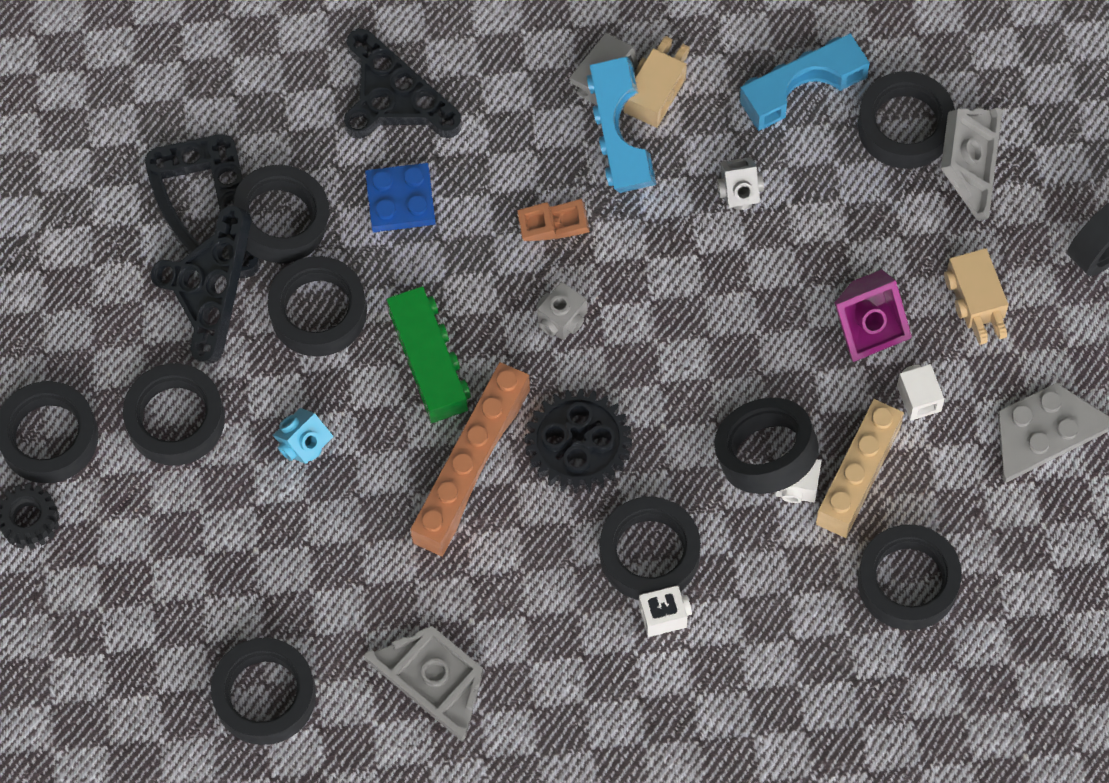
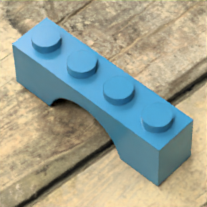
[740,34,870,131]
[587,57,657,193]

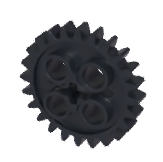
[525,389,632,494]

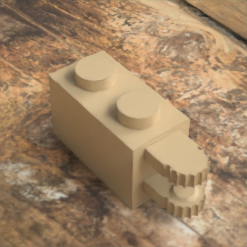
[624,36,690,128]
[944,248,1009,345]

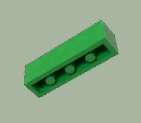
[386,286,471,424]

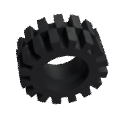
[0,484,60,549]

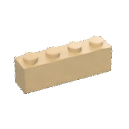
[816,399,904,538]

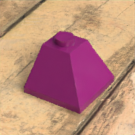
[834,269,912,362]

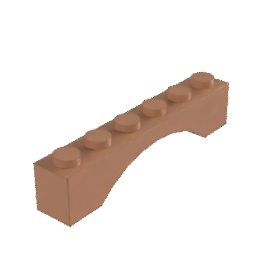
[410,362,530,557]

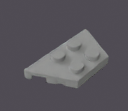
[941,108,1002,221]
[998,383,1109,483]
[364,626,484,741]

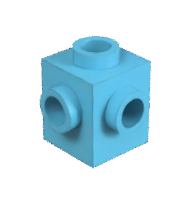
[273,408,334,464]

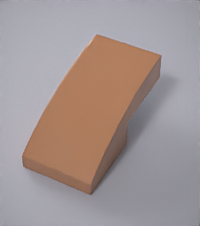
[517,199,590,241]

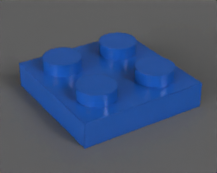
[365,163,436,232]

